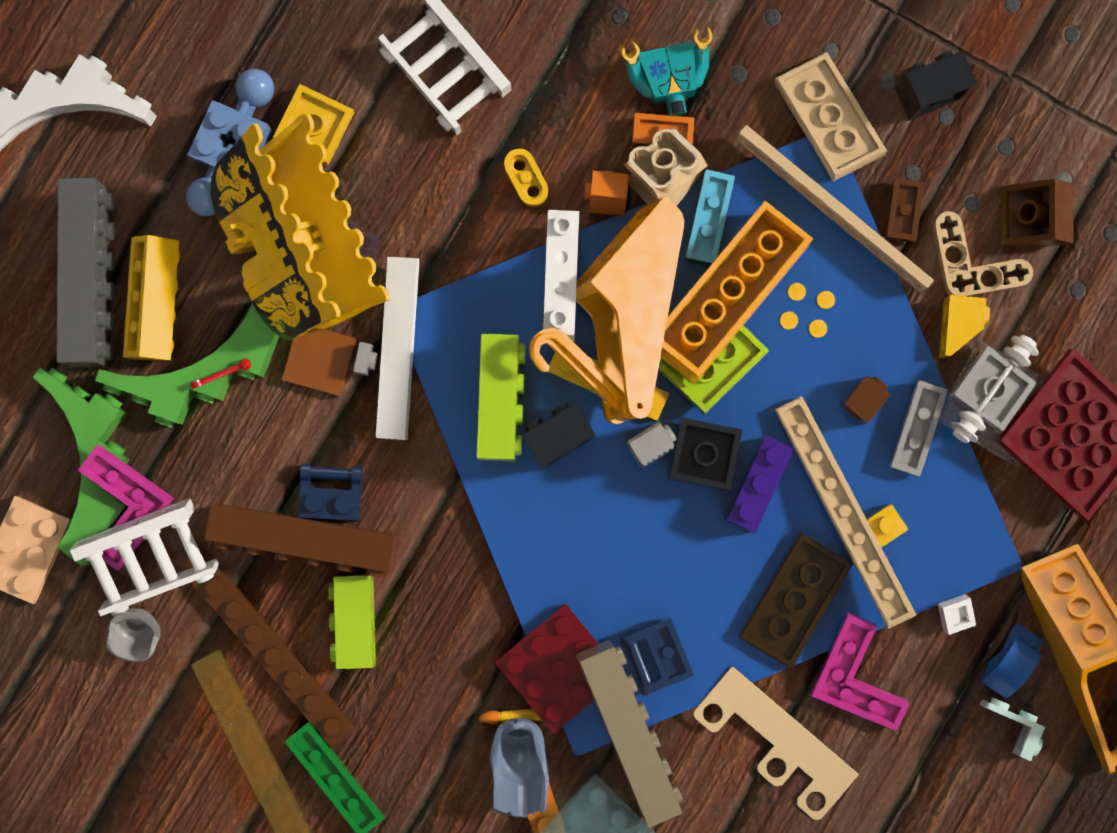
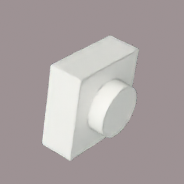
[938,594,976,635]

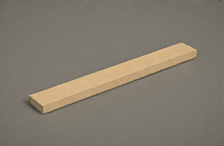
[737,125,934,292]
[774,396,916,629]

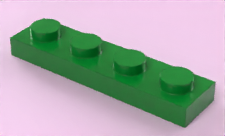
[284,722,385,833]

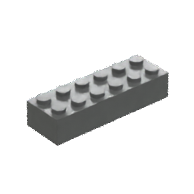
[57,178,115,368]

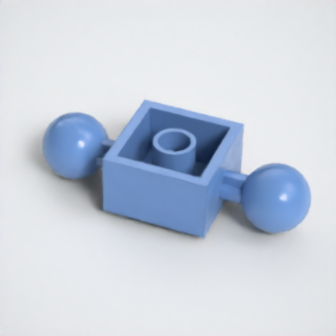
[186,69,274,216]

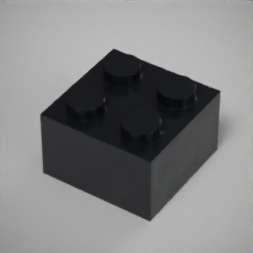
[895,50,977,121]
[522,402,595,469]
[668,417,742,491]

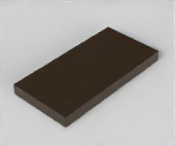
[738,532,853,669]

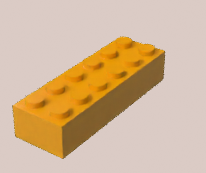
[661,201,813,385]

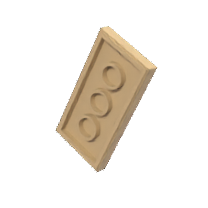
[774,52,887,182]

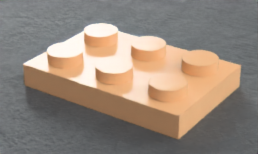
[0,496,72,604]

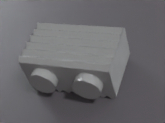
[626,422,677,468]

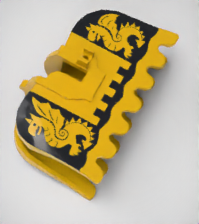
[210,113,390,340]

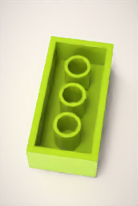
[477,334,526,462]

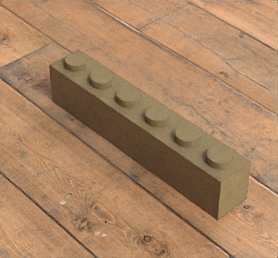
[575,640,683,828]

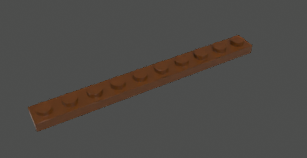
[159,525,356,748]

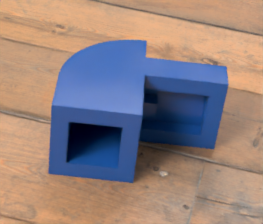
[981,623,1043,699]

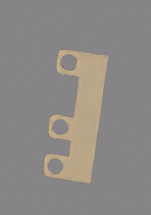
[694,666,859,820]

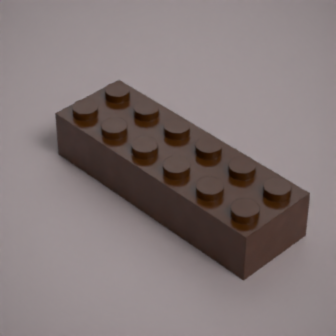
[204,503,400,577]

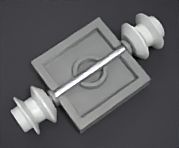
[950,335,1038,443]

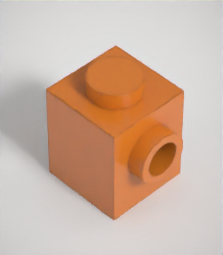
[584,170,629,216]

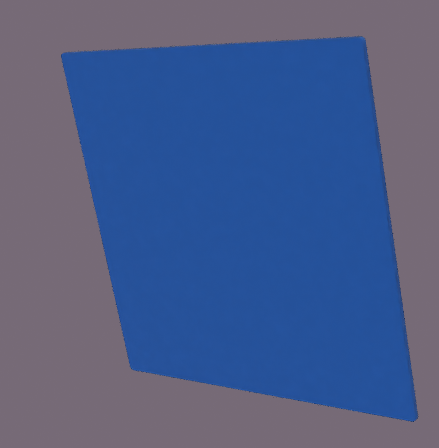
[413,137,1022,755]

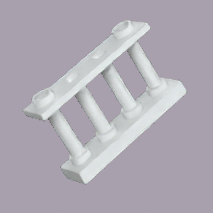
[378,0,511,135]
[543,210,579,342]
[70,498,219,616]

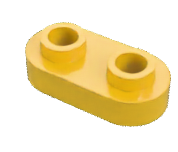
[504,149,548,207]

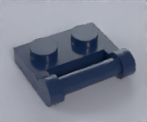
[298,463,363,521]
[619,618,694,696]

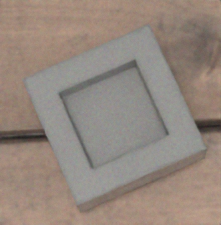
[353,342,378,376]

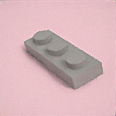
[889,380,948,477]

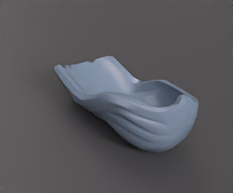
[489,718,549,818]

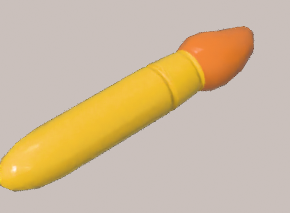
[479,709,541,725]

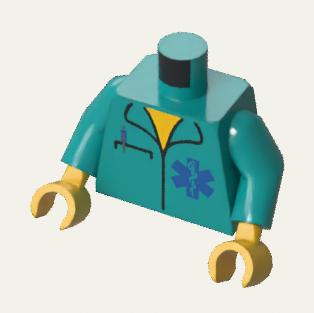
[619,27,712,116]

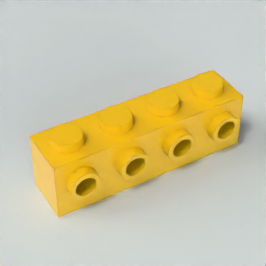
[123,235,180,361]

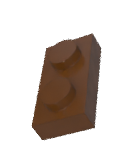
[885,178,925,243]

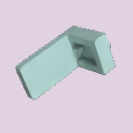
[980,697,1045,761]

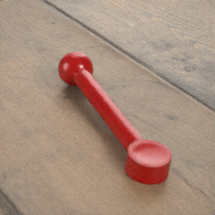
[190,358,251,389]

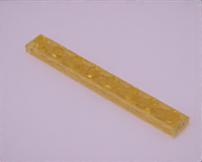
[191,650,312,833]

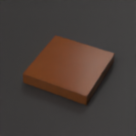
[282,328,357,397]

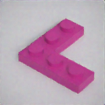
[78,444,174,572]
[811,612,909,731]

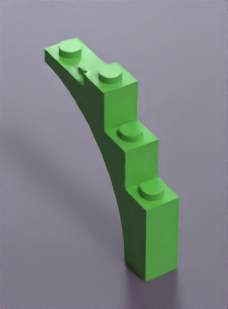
[95,303,279,428]
[33,367,130,566]

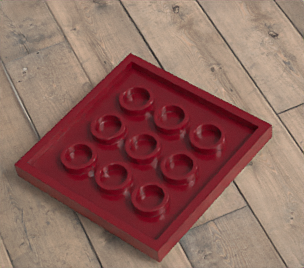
[996,349,1117,521]

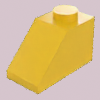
[939,295,990,359]

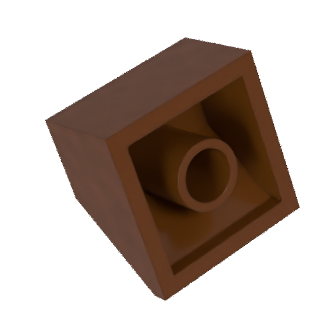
[1001,178,1073,247]

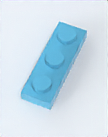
[685,169,735,265]

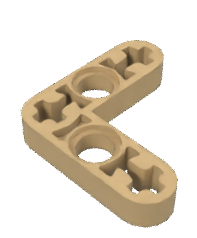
[933,211,1033,297]

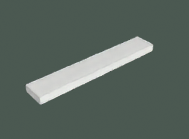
[376,257,420,440]

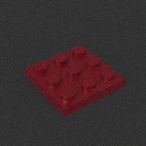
[495,604,599,734]

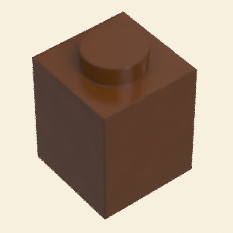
[840,375,891,425]

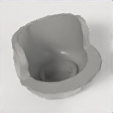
[106,608,161,662]

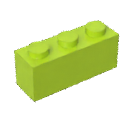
[328,575,376,669]

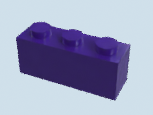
[724,436,794,533]

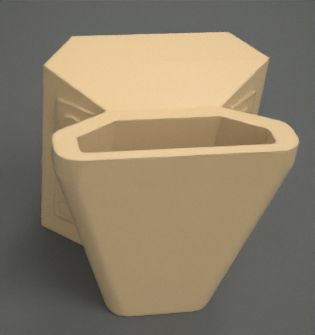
[623,128,708,206]

